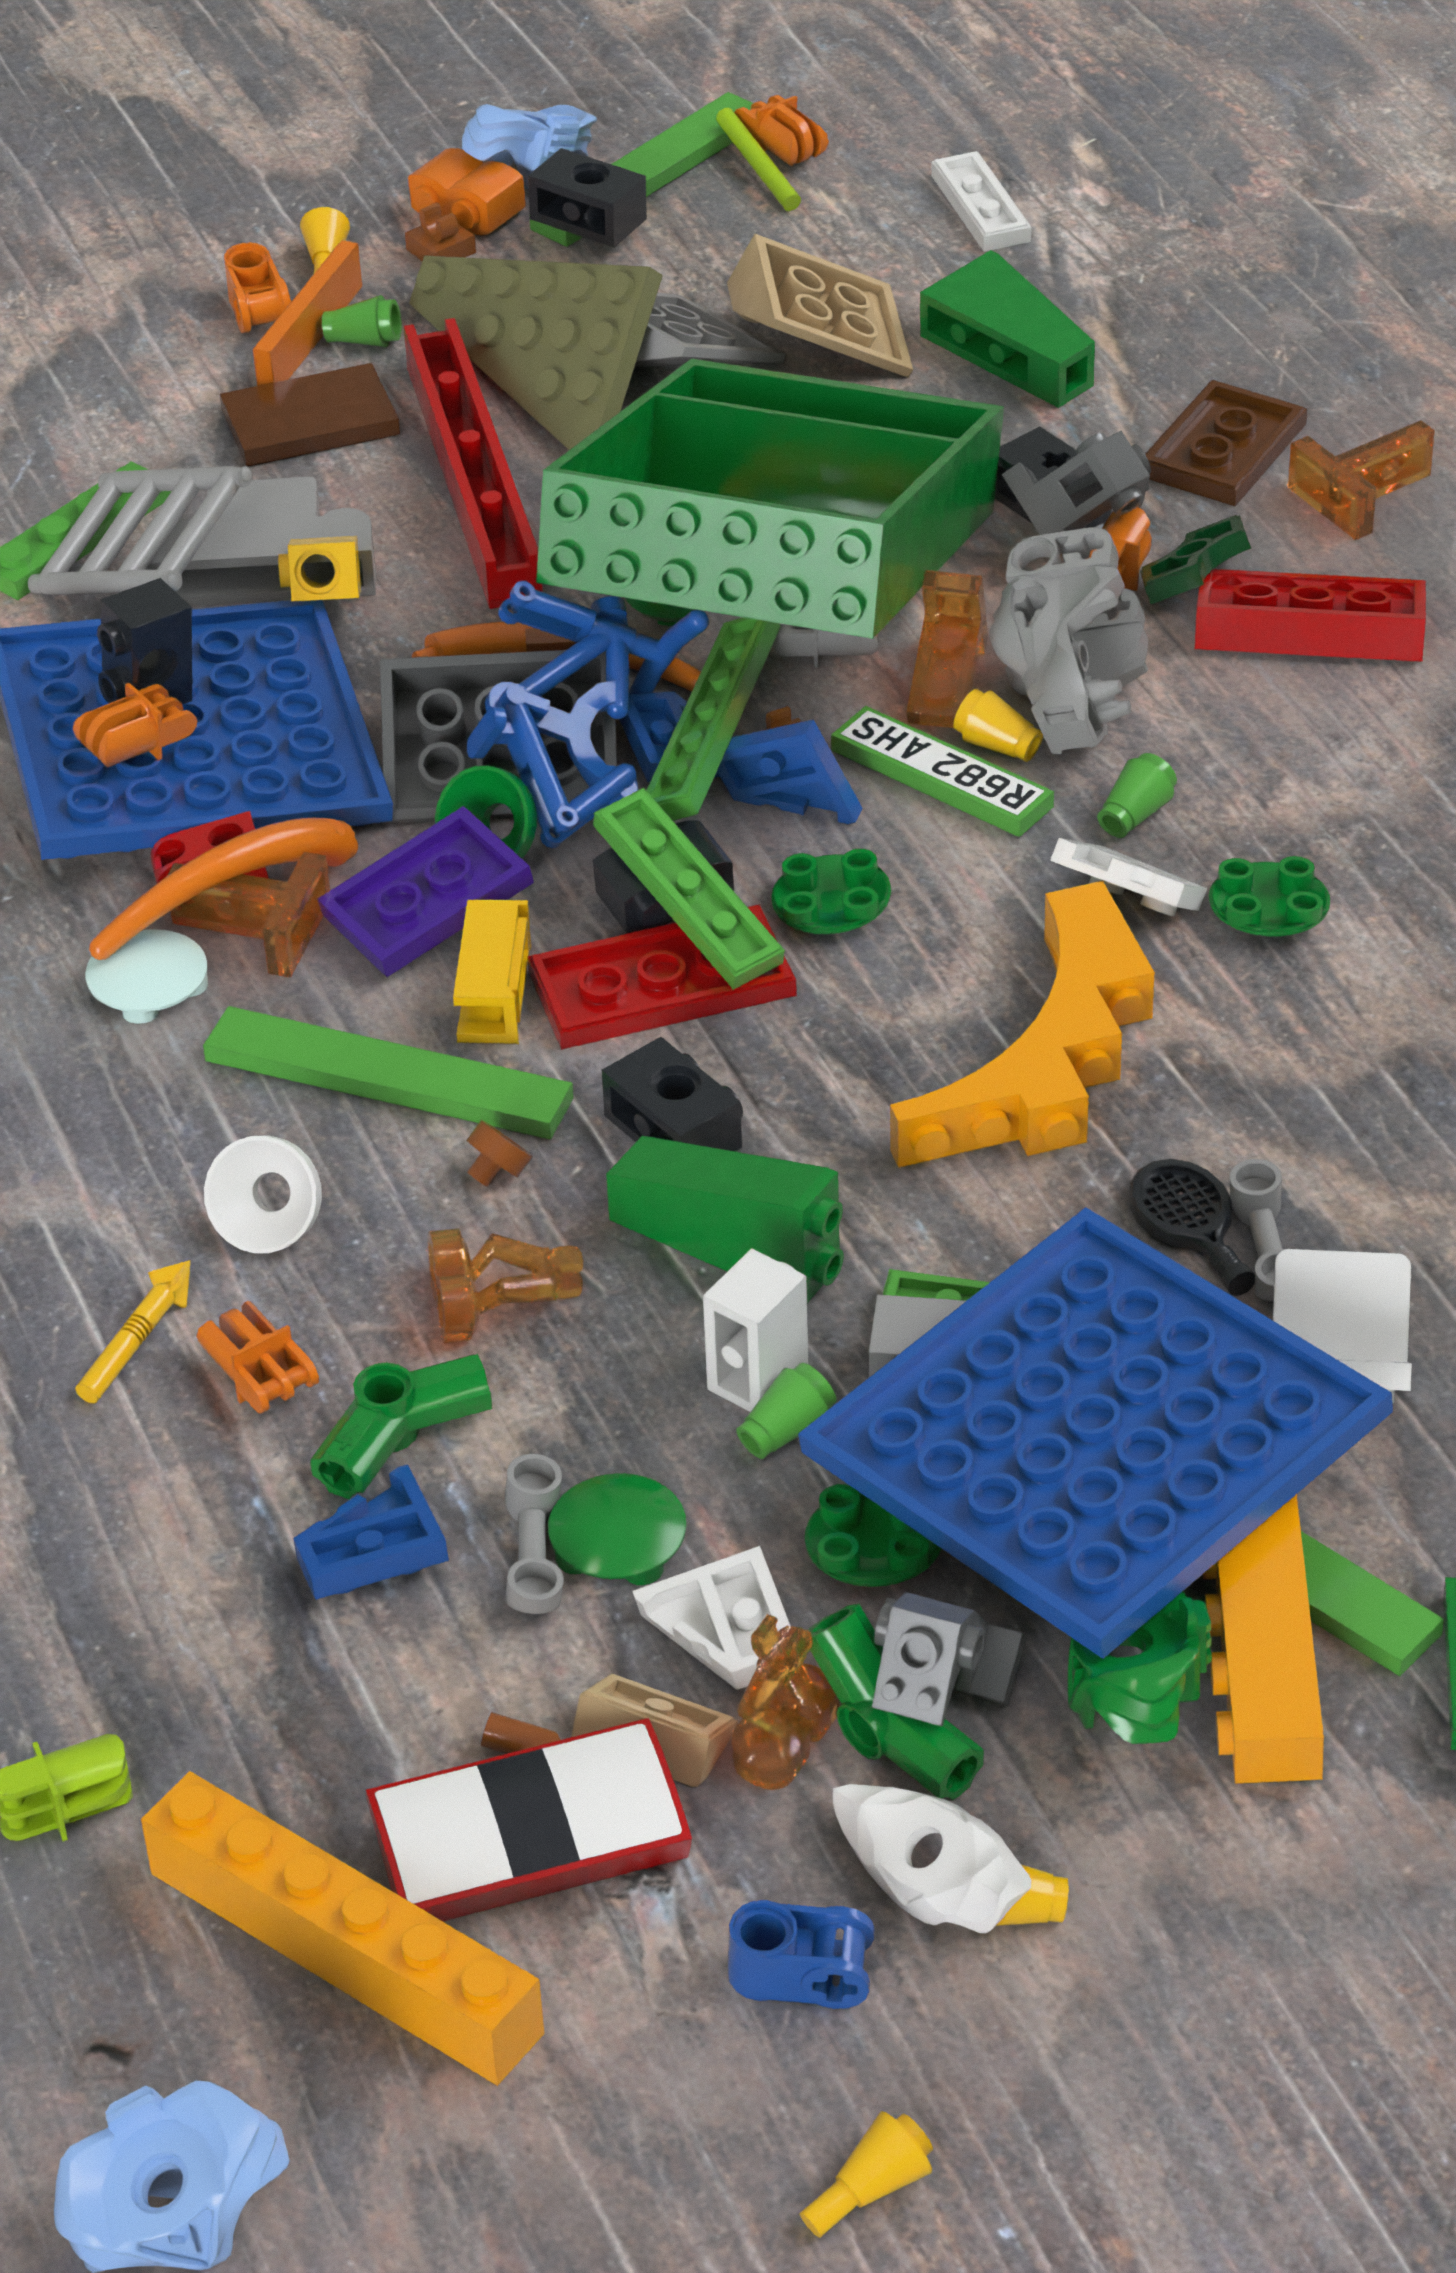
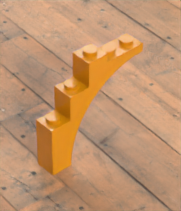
[890,881,1155,1168]

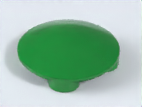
[771,849,891,934]
[1209,856,1330,936]
[548,1473,686,1585]
[805,1484,942,1587]

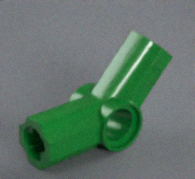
[310,1354,492,1500]
[803,1604,984,1801]

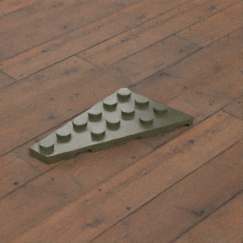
[409,256,663,450]

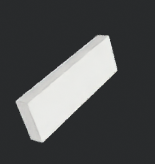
[932,151,1031,252]

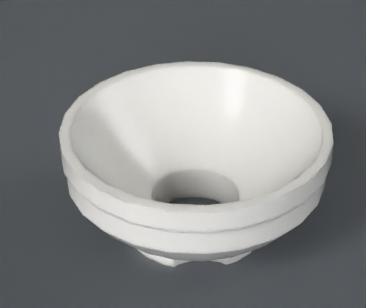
[204,1135,322,1253]

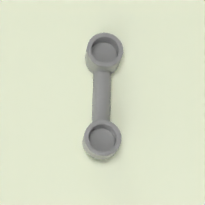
[1230,1159,1285,1302]
[504,1454,564,1614]

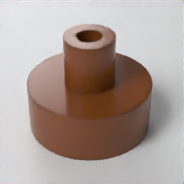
[466,1119,533,1187]

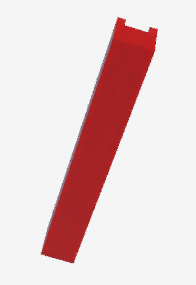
[404,318,543,609]

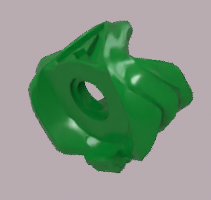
[1067,1591,1212,1744]

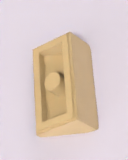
[571,1674,738,1787]

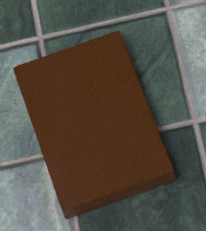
[220,363,400,466]
[1145,380,1307,506]

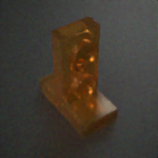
[1288,420,1435,540]
[906,570,988,728]
[166,852,330,978]

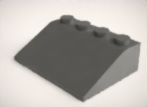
[380,650,617,825]

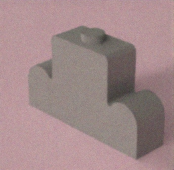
[149,477,376,606]

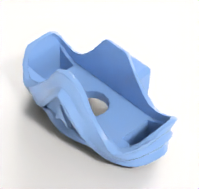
[462,104,597,189]
[54,2080,290,2273]

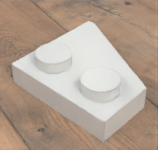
[1050,838,1207,916]
[632,1546,804,1690]

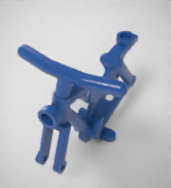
[467,581,709,848]

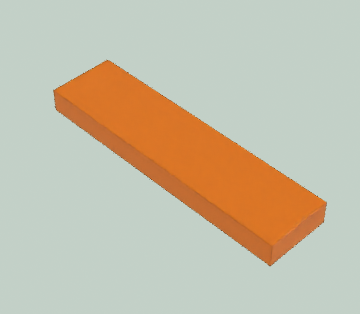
[253,240,362,386]

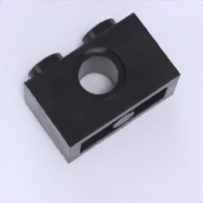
[528,148,647,248]
[97,578,192,705]
[601,1037,743,1152]

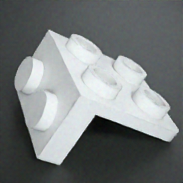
[1273,1249,1412,1403]

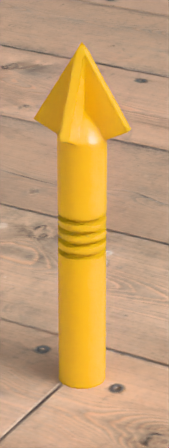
[75,1260,191,1404]

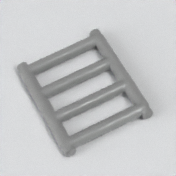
[28,466,252,595]

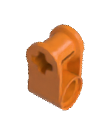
[224,242,291,333]

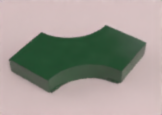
[1140,515,1251,604]

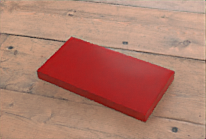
[527,904,797,1050]

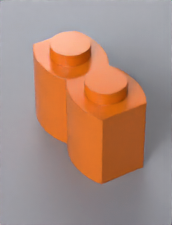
[408,148,526,235]

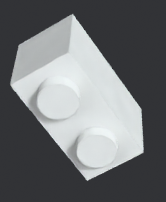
[703,1248,808,1412]

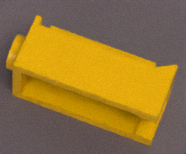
[453,900,532,1044]

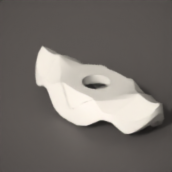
[833,1784,1031,1933]

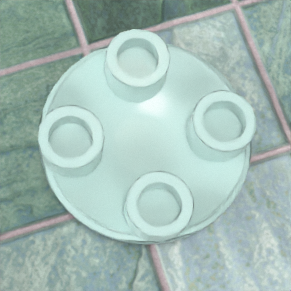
[85,929,208,1024]

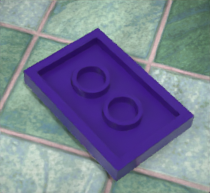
[317,806,534,977]

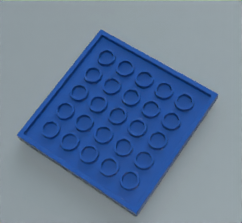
[0,600,393,860]
[798,1207,1393,1659]

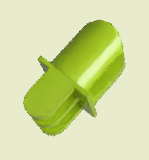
[0,1734,133,1841]

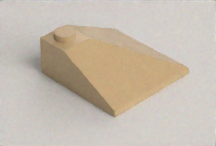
[727,234,913,378]

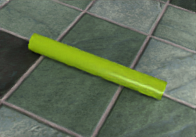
[716,108,801,211]

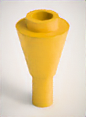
[300,207,350,273]
[800,2111,933,2238]

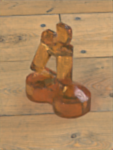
[427,1228,584,1344]
[732,1614,841,1790]

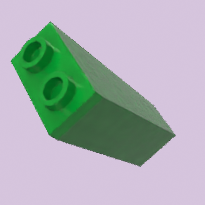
[920,250,1095,408]
[606,1136,844,1303]

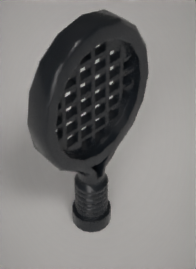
[1130,1159,1255,1296]

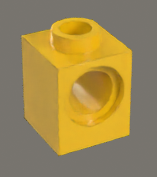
[278,536,361,602]

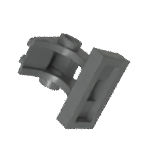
[1002,431,1151,562]
[872,1592,1027,1727]

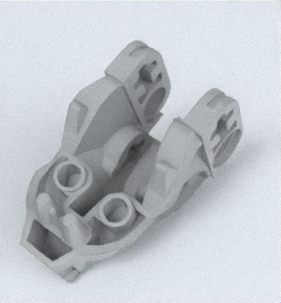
[989,527,1148,754]

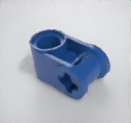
[728,1900,875,2009]

